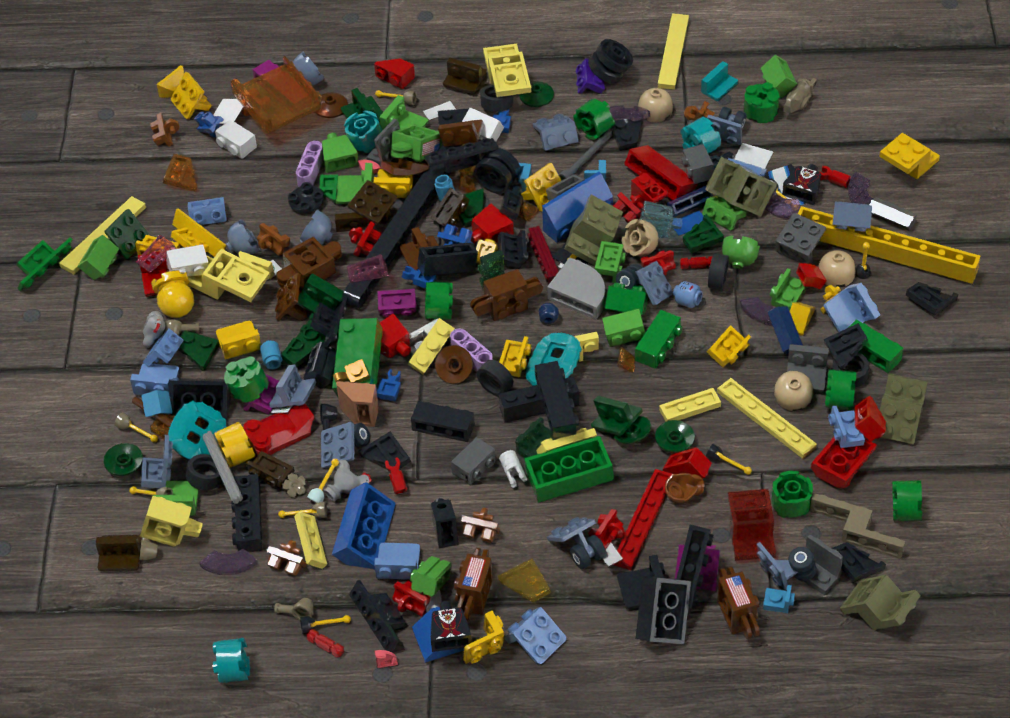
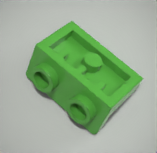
[702,195,747,230]
[595,241,626,283]
[770,268,807,311]

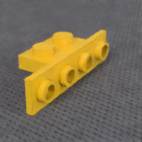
[171,209,226,257]

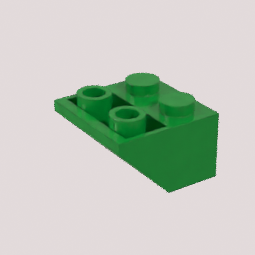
[605,282,649,315]

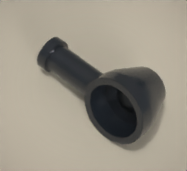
[320,404,338,430]

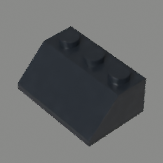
[169,378,231,420]
[635,576,691,644]

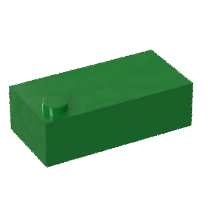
[332,318,383,397]
[524,436,614,503]

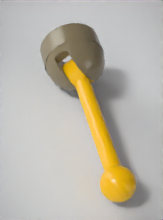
[375,90,417,105]
[115,412,158,442]
[129,486,173,495]
[278,502,327,518]

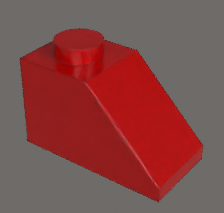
[855,395,886,442]
[663,447,712,479]

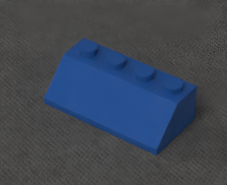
[542,172,613,243]
[332,482,396,569]

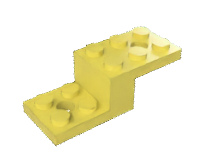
[483,44,531,97]
[188,249,270,302]

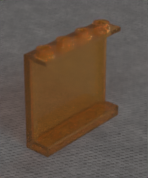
[230,56,322,134]

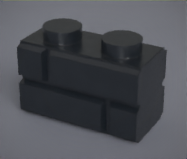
[303,342,337,389]

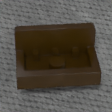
[431,187,469,227]
[246,451,295,489]

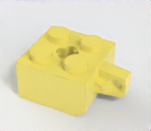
[140,496,203,546]

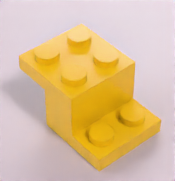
[879,133,940,179]

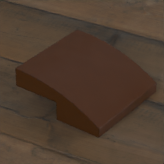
[380,157,429,176]

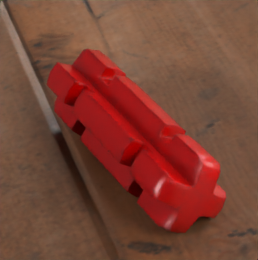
[680,256,713,269]
[307,629,345,658]

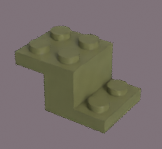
[705,157,777,216]
[564,194,623,266]
[880,373,928,444]
[840,574,921,630]

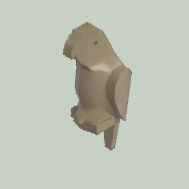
[783,78,817,113]

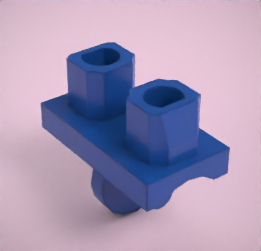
[194,112,224,137]
[437,224,474,245]

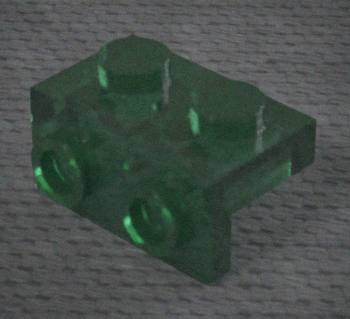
[478,250,505,288]
[515,417,558,458]

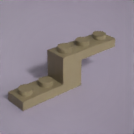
[810,493,905,559]

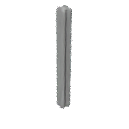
[203,431,243,503]

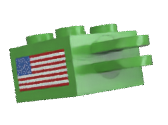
[391,124,442,162]

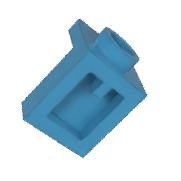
[517,163,532,191]
[763,585,795,613]

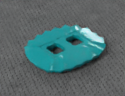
[526,333,582,386]
[168,401,227,460]

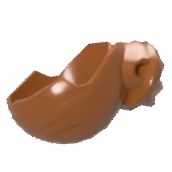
[665,473,704,503]

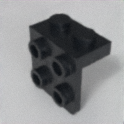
[617,555,665,609]

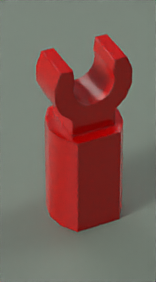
[820,166,851,188]
[385,457,408,494]

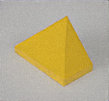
[157,65,184,98]

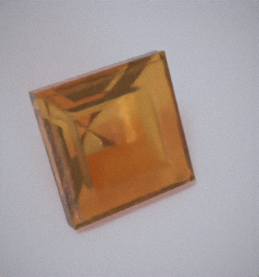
[459,172,475,193]
[518,201,539,221]
[617,347,634,372]

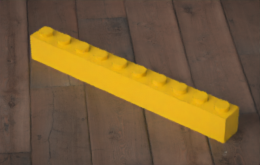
[798,206,981,284]

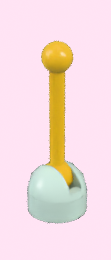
[307,459,339,503]

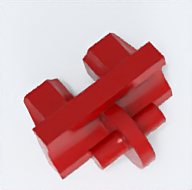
[613,192,645,223]
[349,221,382,257]
[641,250,676,275]
[588,509,625,550]
[392,581,431,617]

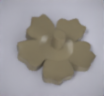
[282,473,306,498]

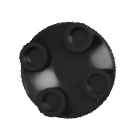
[287,182,324,213]

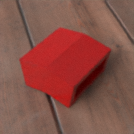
[796,263,827,289]

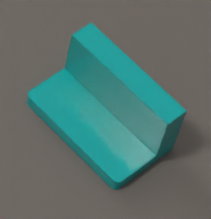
[701,61,738,101]

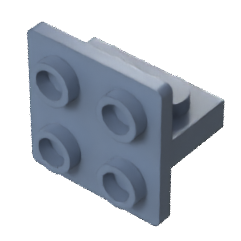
[269,365,316,408]

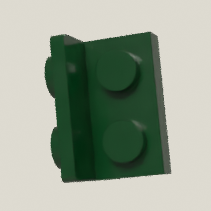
[341,88,383,122]
[104,209,149,259]
[296,274,344,314]
[591,396,643,436]

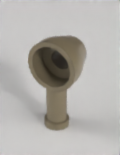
[164,320,199,336]
[140,537,158,560]
[274,598,313,620]

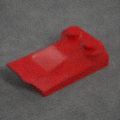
[243,404,315,456]
[811,437,877,488]

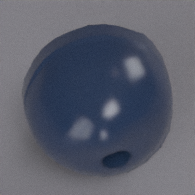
[539,303,559,324]

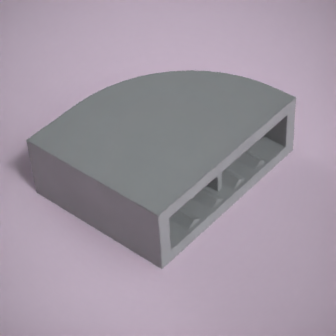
[547,258,605,320]

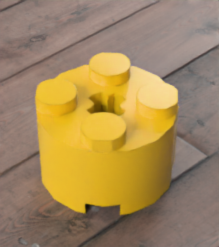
[214,421,255,468]

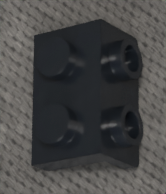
[498,230,529,269]

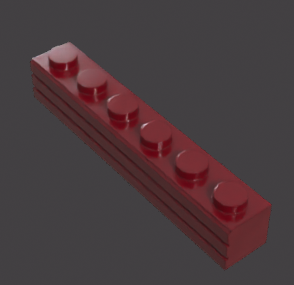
[527,226,559,284]

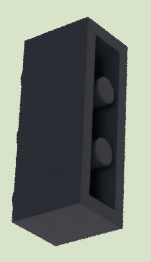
[417,242,478,277]
[411,401,475,442]

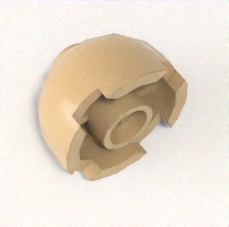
[638,88,673,122]
[622,219,659,257]
[818,250,856,287]
[774,371,813,411]

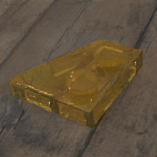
[497,558,551,602]

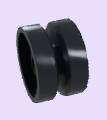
[588,39,633,83]
[474,148,520,194]

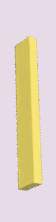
[658,13,689,90]
[59,196,146,275]
[717,378,817,459]

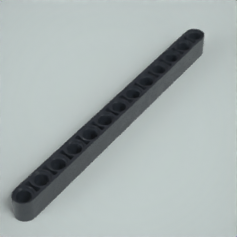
[342,145,463,309]

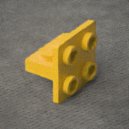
[171,72,212,119]
[521,163,561,211]

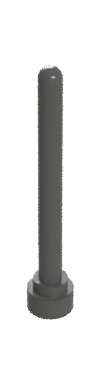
[558,130,612,181]

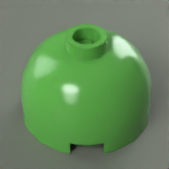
[722,236,760,269]

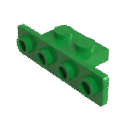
[17,237,73,291]

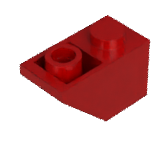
[374,58,415,89]
[631,172,668,205]

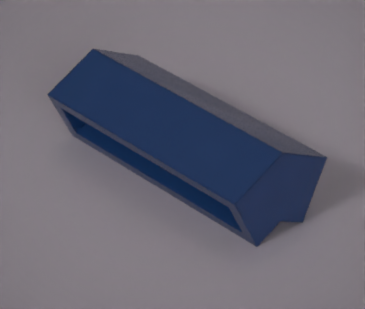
[667,186,713,218]
[768,306,803,356]

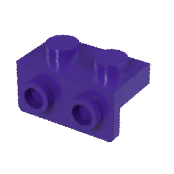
[576,58,605,94]

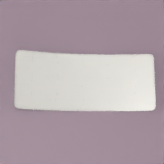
[603,543,623,566]

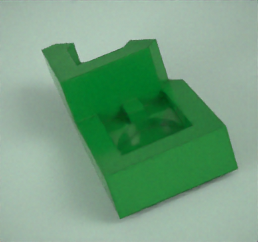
[320,175,338,203]

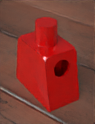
[471,203,514,243]
[380,314,411,358]

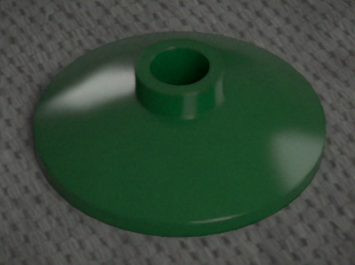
[519,81,554,107]
[613,416,651,444]
[655,420,695,453]
[103,443,143,476]

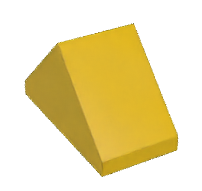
[790,302,815,336]

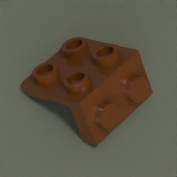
[438,119,484,147]

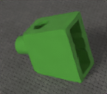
[322,133,358,173]

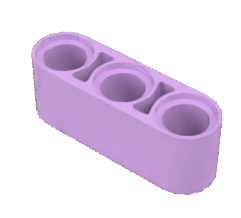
[296,141,324,187]
[450,328,493,372]

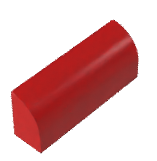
[624,145,698,200]

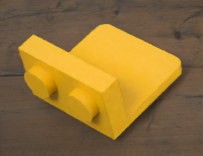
[373,169,414,198]
[216,321,261,360]
[463,611,504,664]

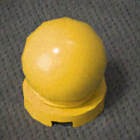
[151,270,194,318]

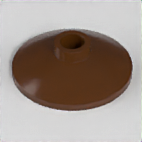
[313,92,348,118]
[435,345,473,384]

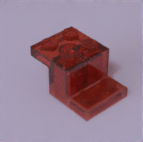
[728,489,776,561]

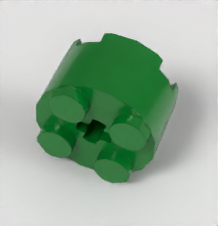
[743,82,780,123]
[573,99,615,140]
[425,282,453,320]
[224,356,269,403]
[825,370,856,411]
[771,471,813,518]
[892,480,922,521]

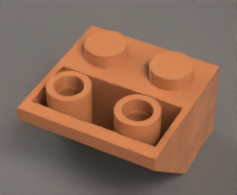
[337,381,379,427]

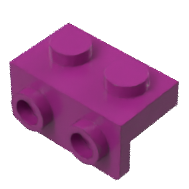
[377,289,416,317]
[243,375,279,414]

